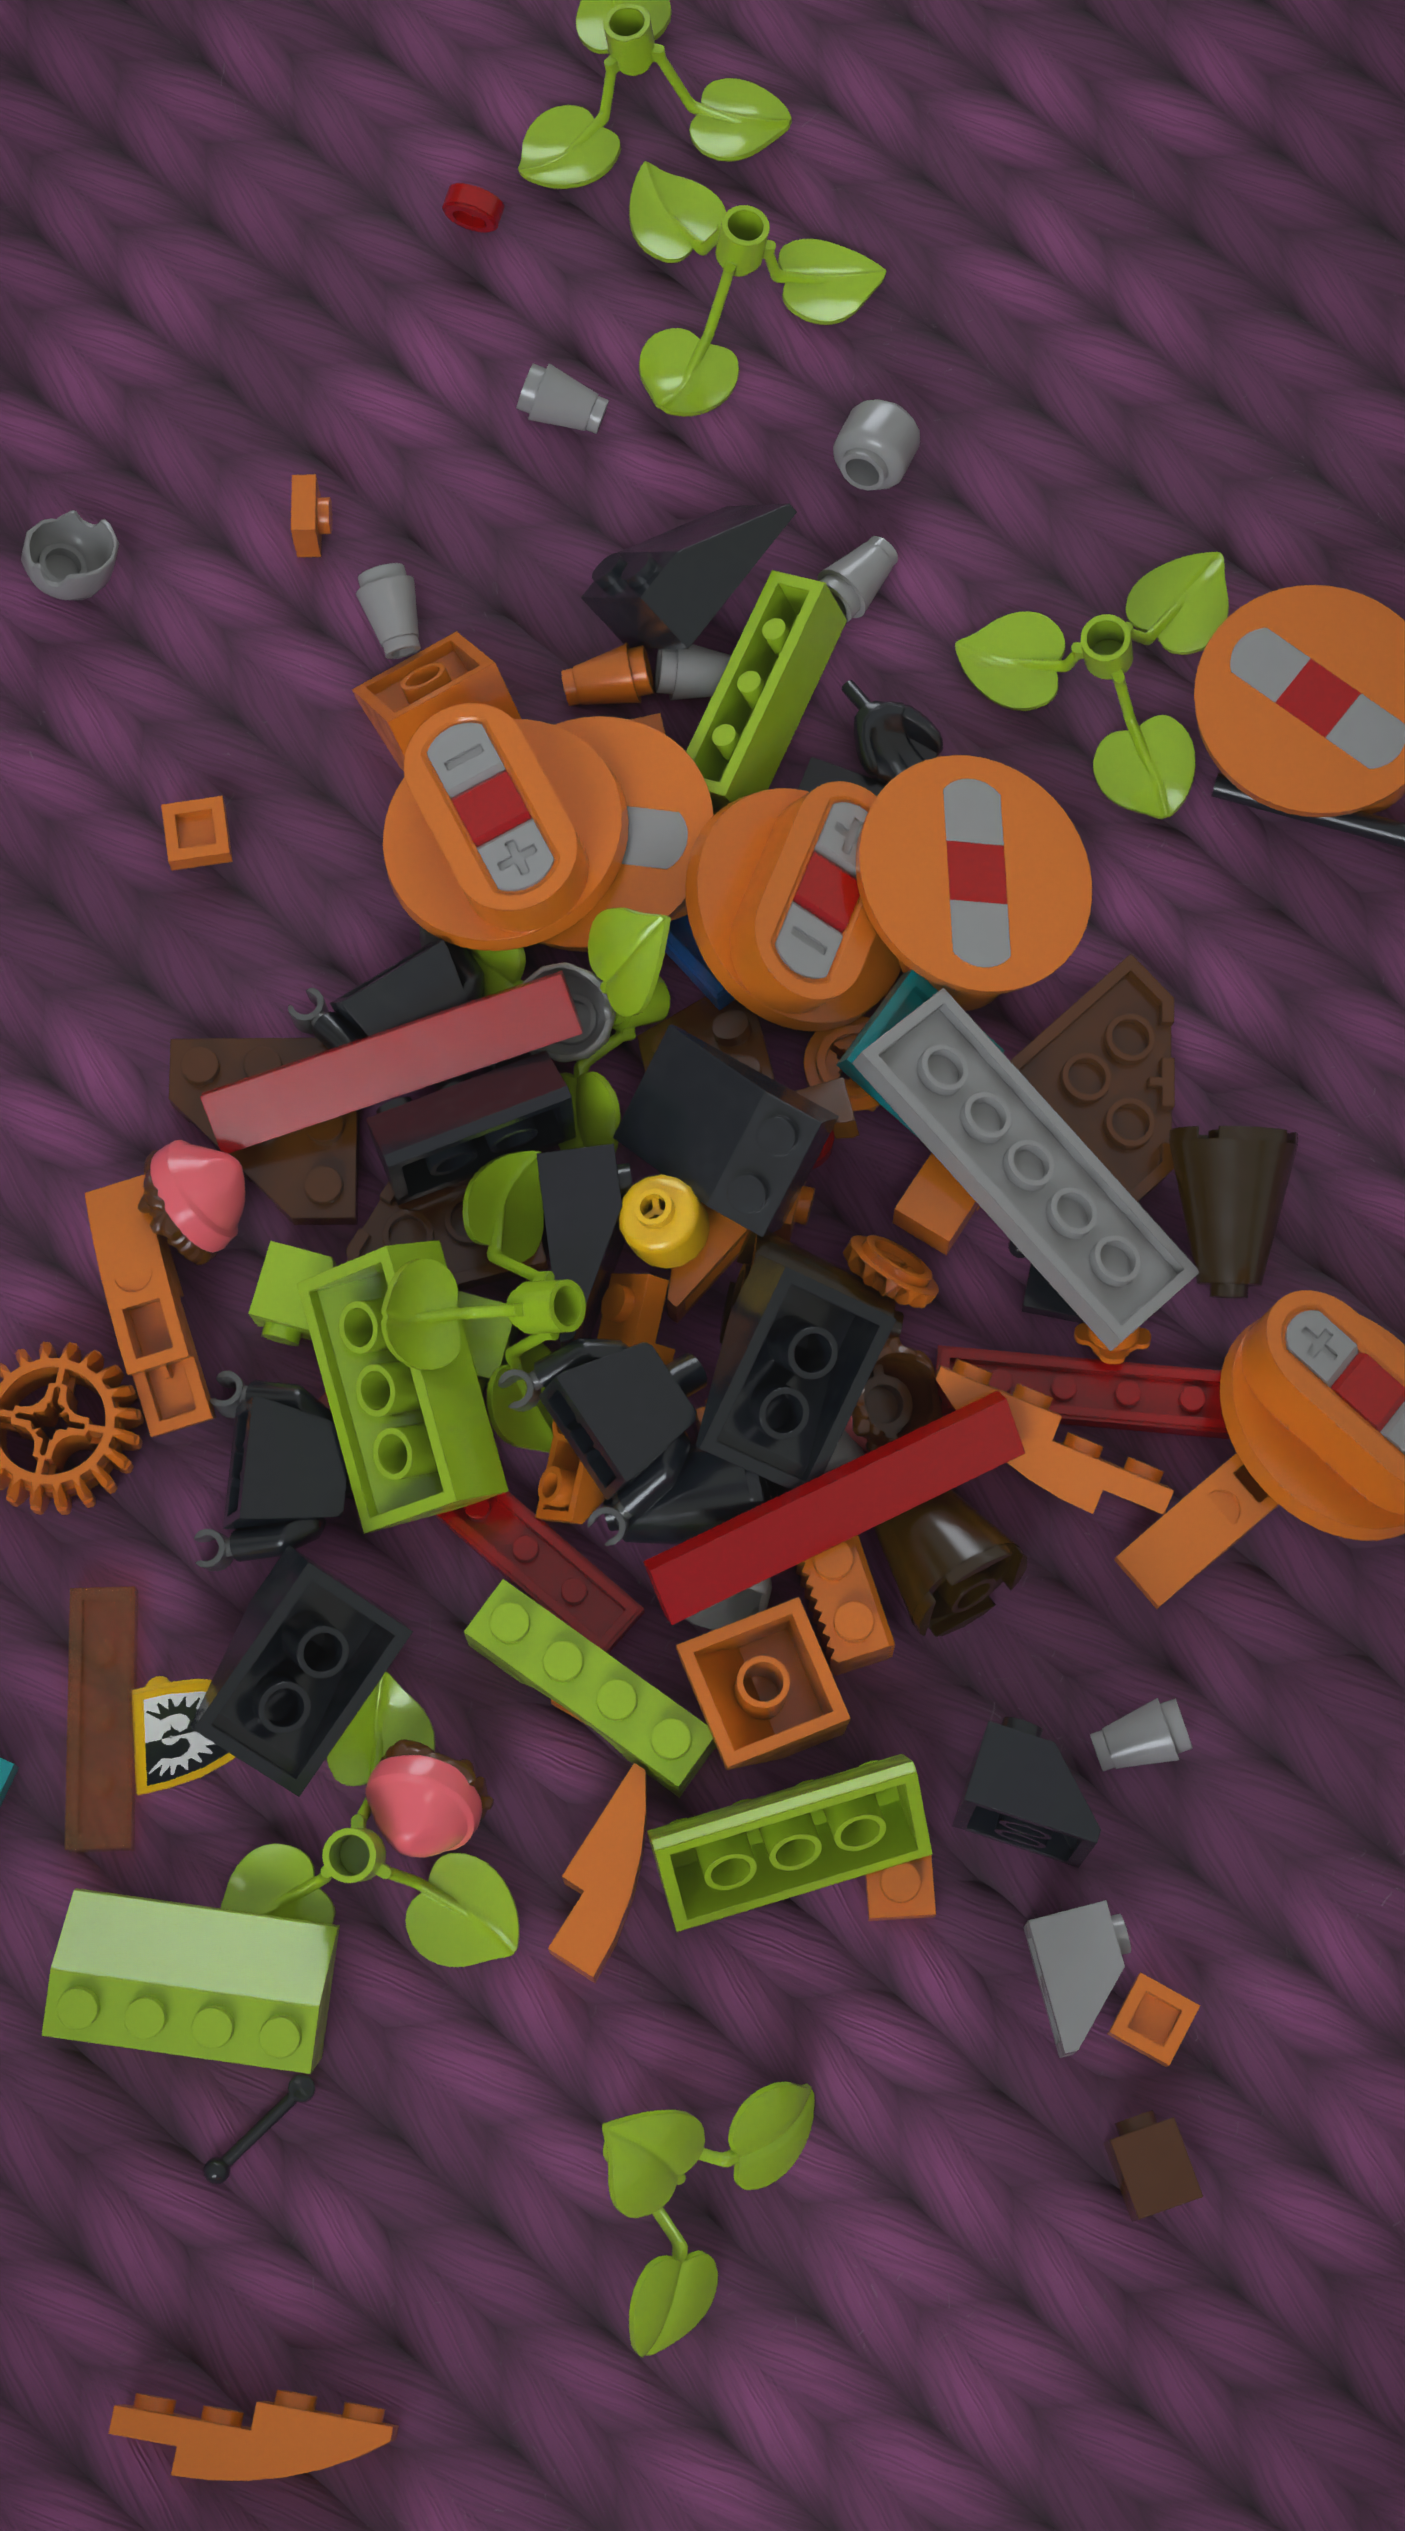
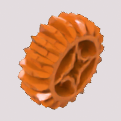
[0,1341,144,1515]

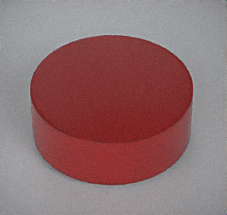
[442,183,505,233]

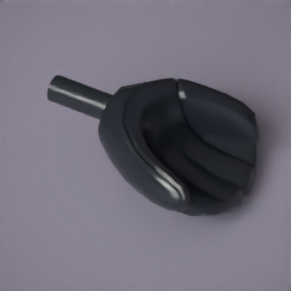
[841,680,943,783]

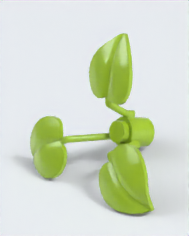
[518,0,792,189]
[629,161,886,417]
[955,552,1229,819]
[468,907,671,1152]
[381,1151,586,1453]
[220,1672,520,1967]
[602,2081,815,2358]

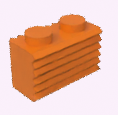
[796,1535,895,1676]

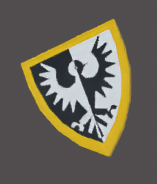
[132,1676,235,1796]

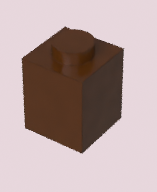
[1104,2110,1203,2222]

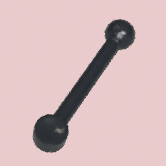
[203,2075,316,2184]

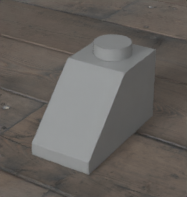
[1023,1900,1131,2058]

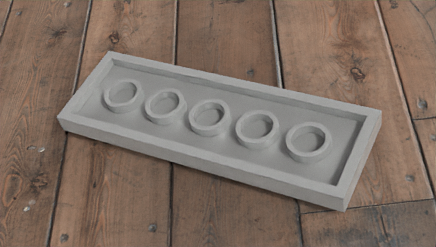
[852,987,1199,1351]

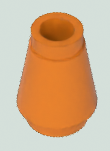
[561,643,655,706]

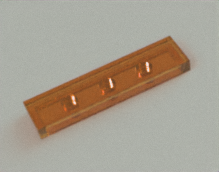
[65,1586,138,1852]

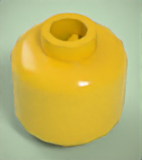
[618,1174,710,1269]

